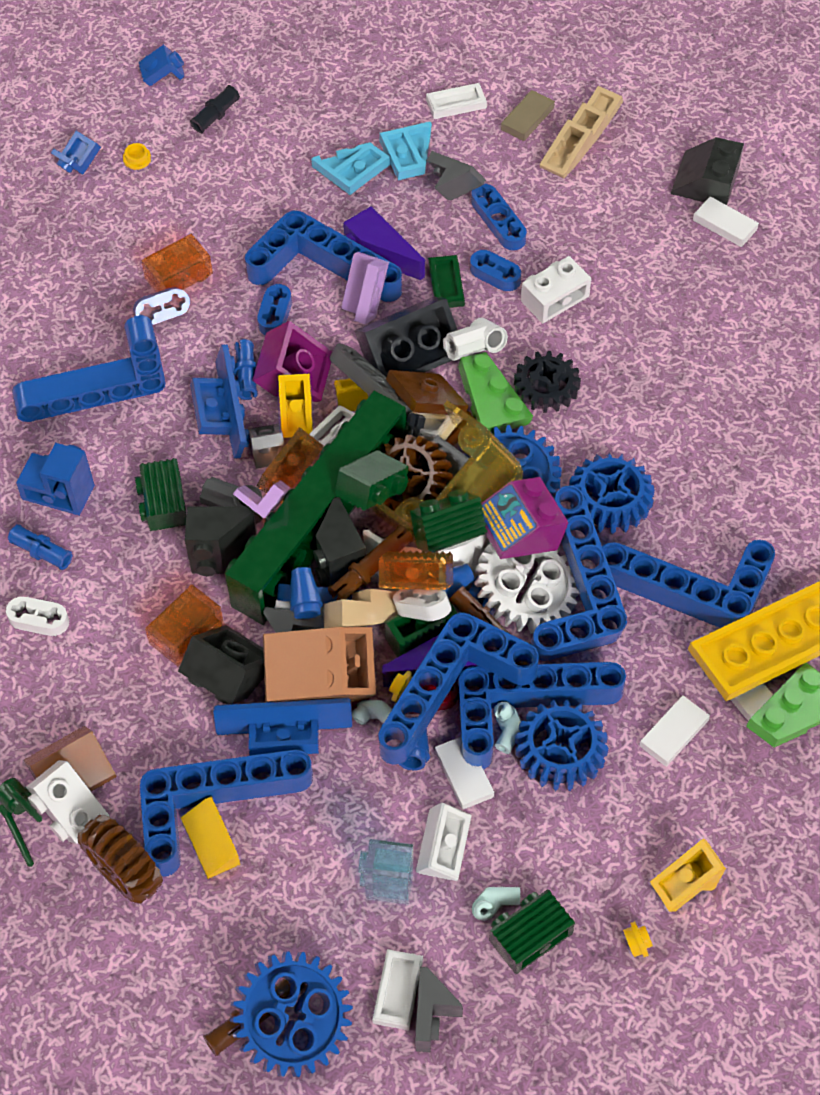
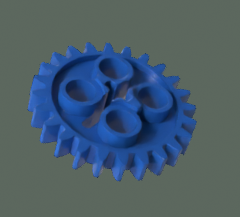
[464,425,562,503]
[230,951,353,1077]

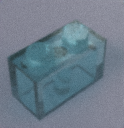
[358,839,414,905]

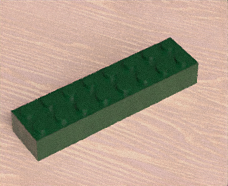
[225,390,406,625]

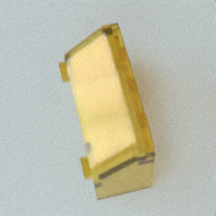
[372,400,523,544]

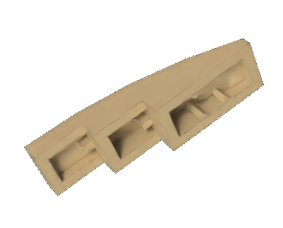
[539,86,623,178]

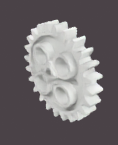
[474,543,579,633]

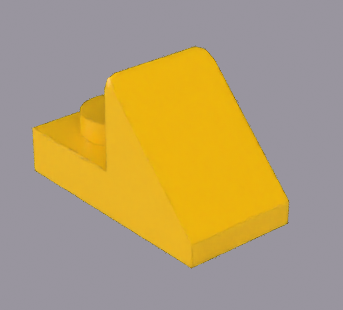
[278,374,313,438]
[650,839,726,912]

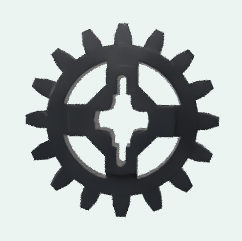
[514,351,581,413]

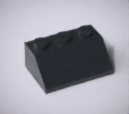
[354,297,457,377]

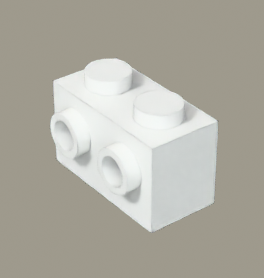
[521,256,591,324]
[26,760,110,844]

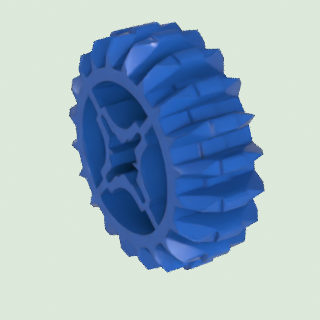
[569,452,655,535]
[515,699,609,792]

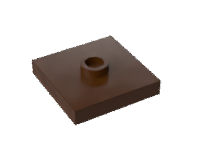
[386,370,469,415]

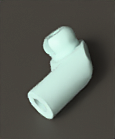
[352,700,392,725]
[494,701,521,754]
[472,887,520,921]

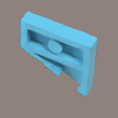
[379,122,432,180]
[311,142,390,195]

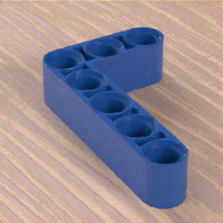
[245,210,402,302]
[12,315,166,422]
[530,485,627,661]
[602,539,775,628]
[378,613,539,765]
[458,662,626,770]
[140,750,313,876]

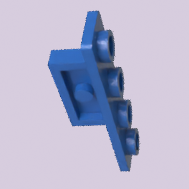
[190,344,250,459]
[213,698,352,756]

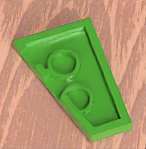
[458,352,533,438]
[746,663,820,748]

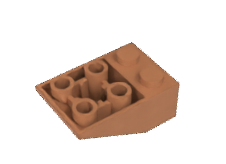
[263,627,376,702]

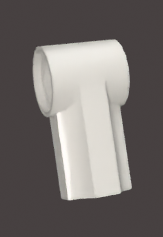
[443,318,508,361]

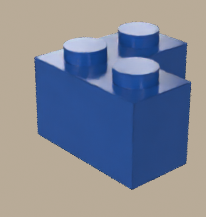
[16,442,95,516]

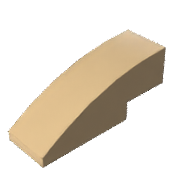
[324,589,398,628]

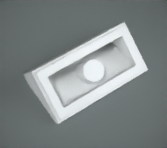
[416,802,472,881]

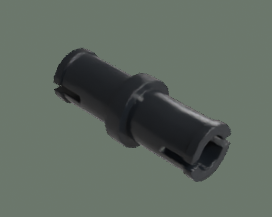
[190,85,240,134]

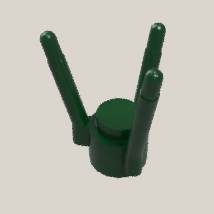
[0,778,43,867]

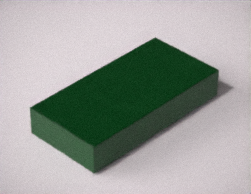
[428,255,465,308]

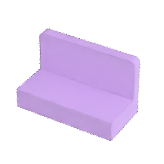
[342,252,389,324]
[233,481,291,518]

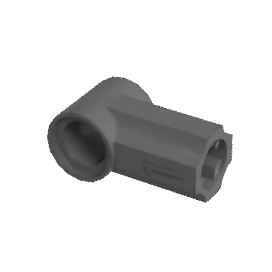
[200,477,263,524]

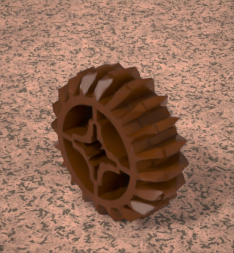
[376,435,454,521]
[77,814,163,904]

